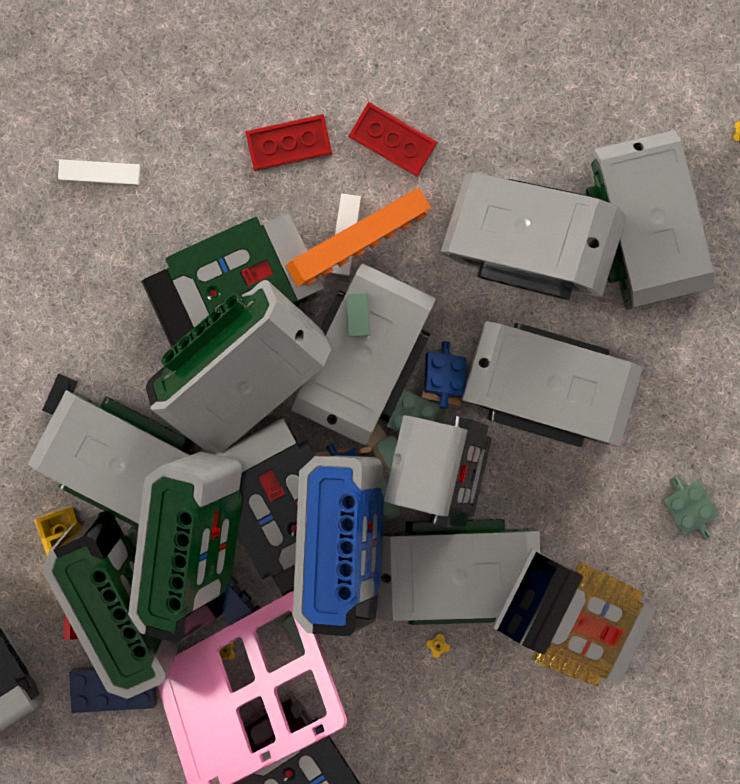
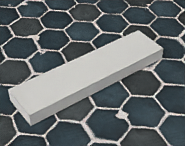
[58,159,140,186]
[330,193,361,276]

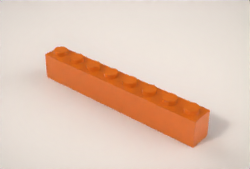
[285,187,432,287]

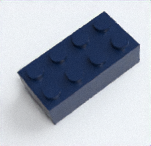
[215,576,261,625]
[69,667,157,713]

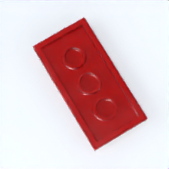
[348,102,438,177]
[245,114,332,171]

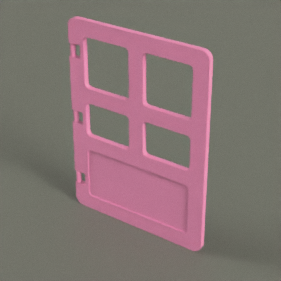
[158,591,347,784]

